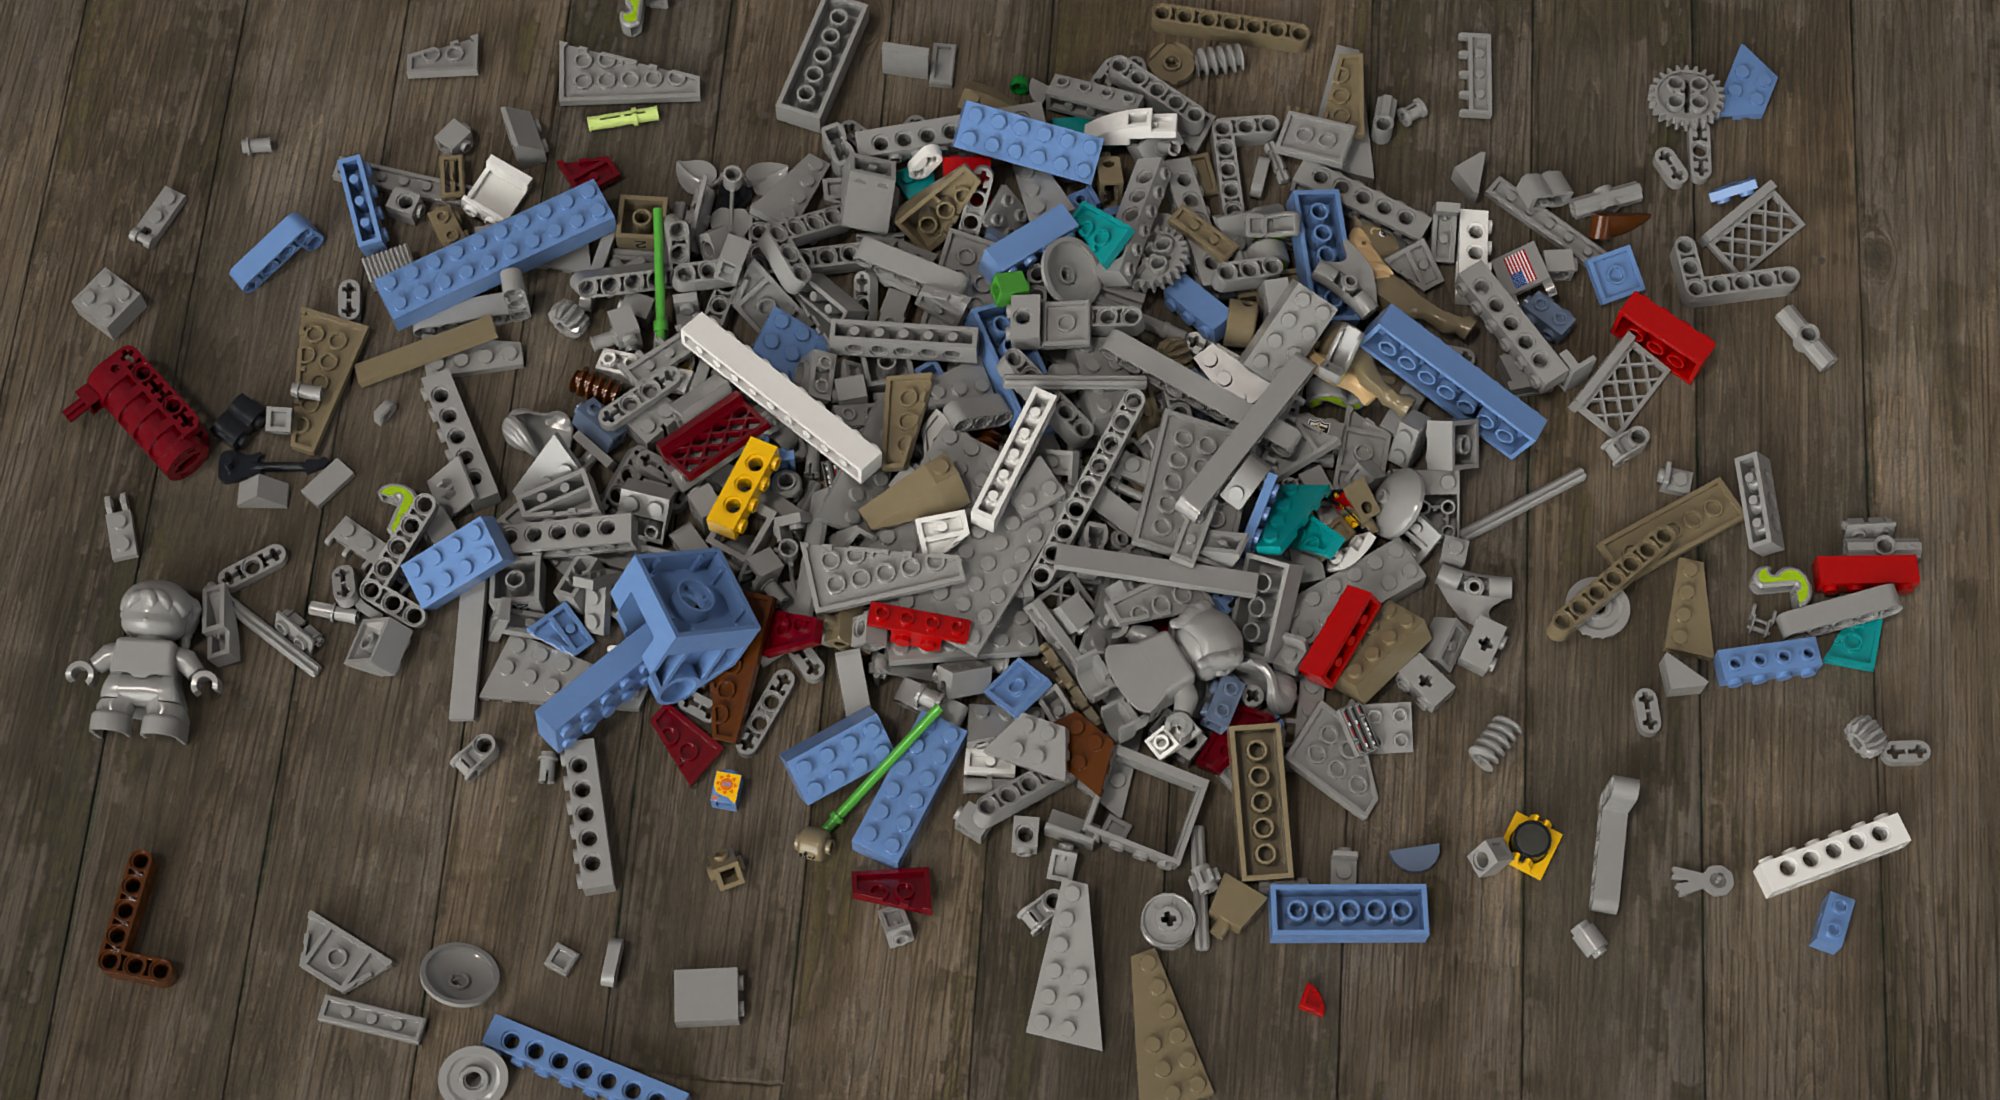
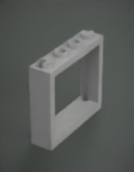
[1079,744,1210,871]

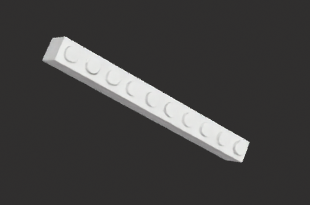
[681,312,882,484]

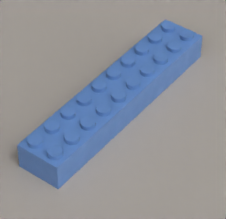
[373,179,617,331]

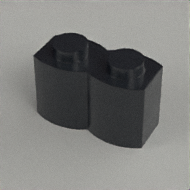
[210,393,266,451]

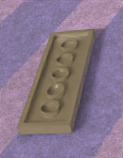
[1596,477,1744,580]

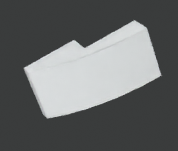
[1327,532,1376,573]
[1144,720,1202,761]

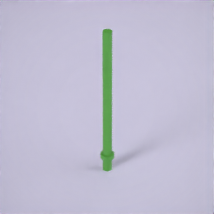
[821,703,943,832]

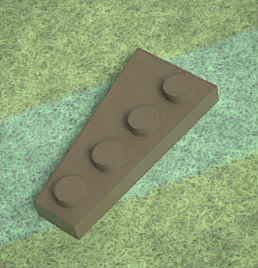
[1323,53,1365,140]
[881,372,936,472]
[1663,557,1714,661]

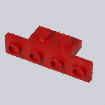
[867,601,971,651]

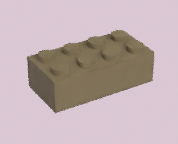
[1334,600,1432,705]

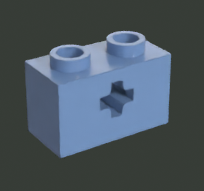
[1809,891,1855,955]

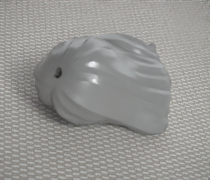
[502,408,574,458]
[1231,658,1297,715]

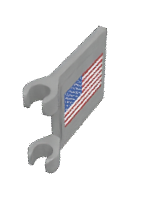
[1490,241,1558,310]

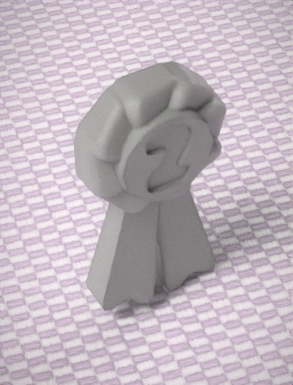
[1671,865,1734,897]

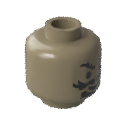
[794,826,835,862]

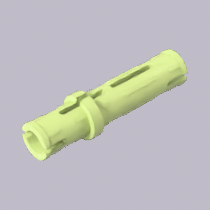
[587,105,659,132]

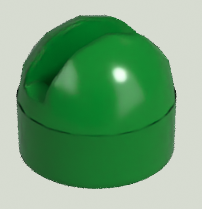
[1010,74,1029,95]

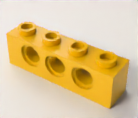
[706,436,781,541]

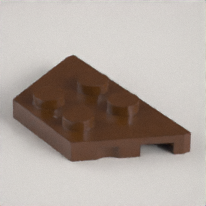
[1053,711,1116,798]

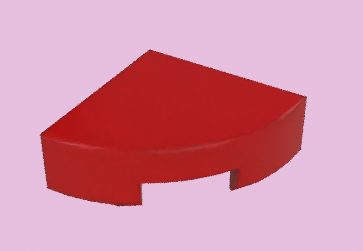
[1298,982,1325,1017]

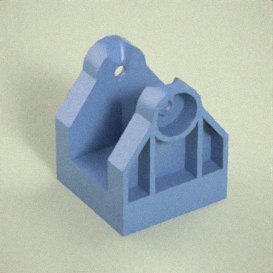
[610,547,761,705]

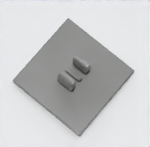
[427,455,477,519]

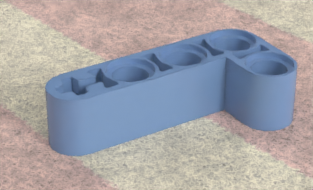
[229,212,324,294]

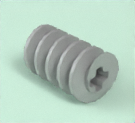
[1194,43,1244,78]
[1468,715,1523,772]

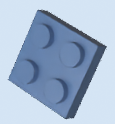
[1584,244,1646,306]
[983,657,1053,719]

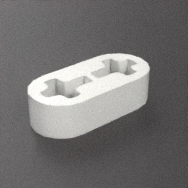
[907,144,943,180]

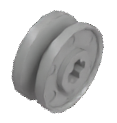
[1140,893,1196,951]

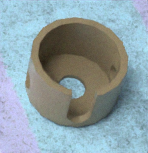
[1223,298,1258,349]

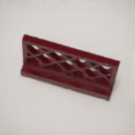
[656,390,771,482]

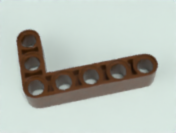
[97,849,178,988]

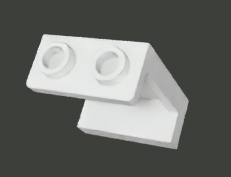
[461,154,533,225]

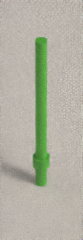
[653,207,668,347]

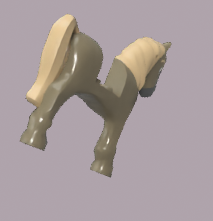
[1306,215,1478,418]

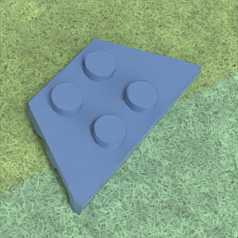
[1714,44,1778,120]

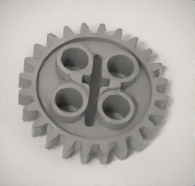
[1647,65,1725,131]
[1125,225,1190,293]

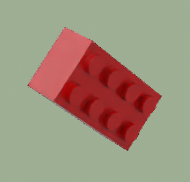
[1610,291,1717,385]

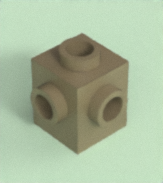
[706,847,745,892]

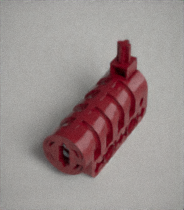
[62,345,210,481]

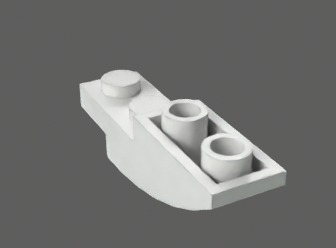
[1084,108,1178,146]
[595,348,695,396]

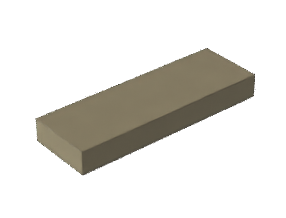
[1167,203,1239,263]

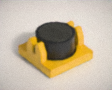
[1503,811,1563,880]

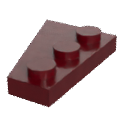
[762,610,824,658]
[1195,703,1276,776]
[650,704,725,788]
[851,867,932,915]

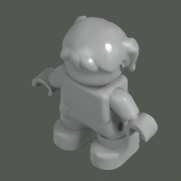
[65,579,223,745]
[1075,600,1244,746]

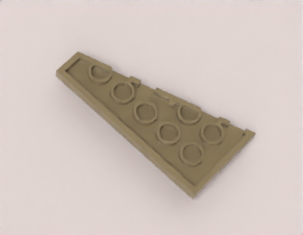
[290,306,370,456]
[1130,948,1214,1100]

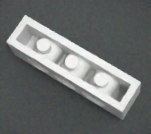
[1455,209,1492,305]

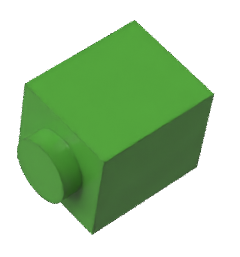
[989,271,1030,308]

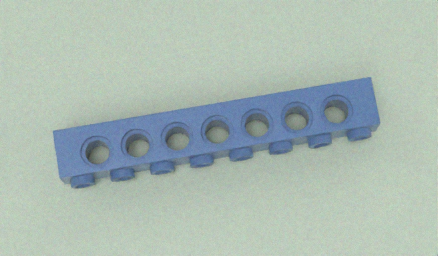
[481,1014,691,1100]

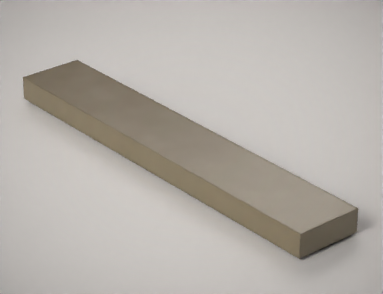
[354,314,499,388]

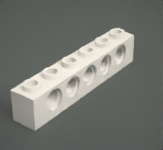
[971,386,1057,533]
[1753,813,1911,899]

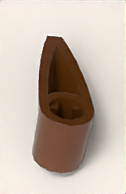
[1589,212,1651,240]

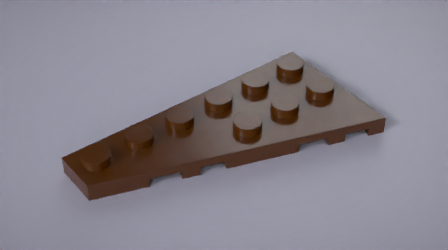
[710,591,777,745]

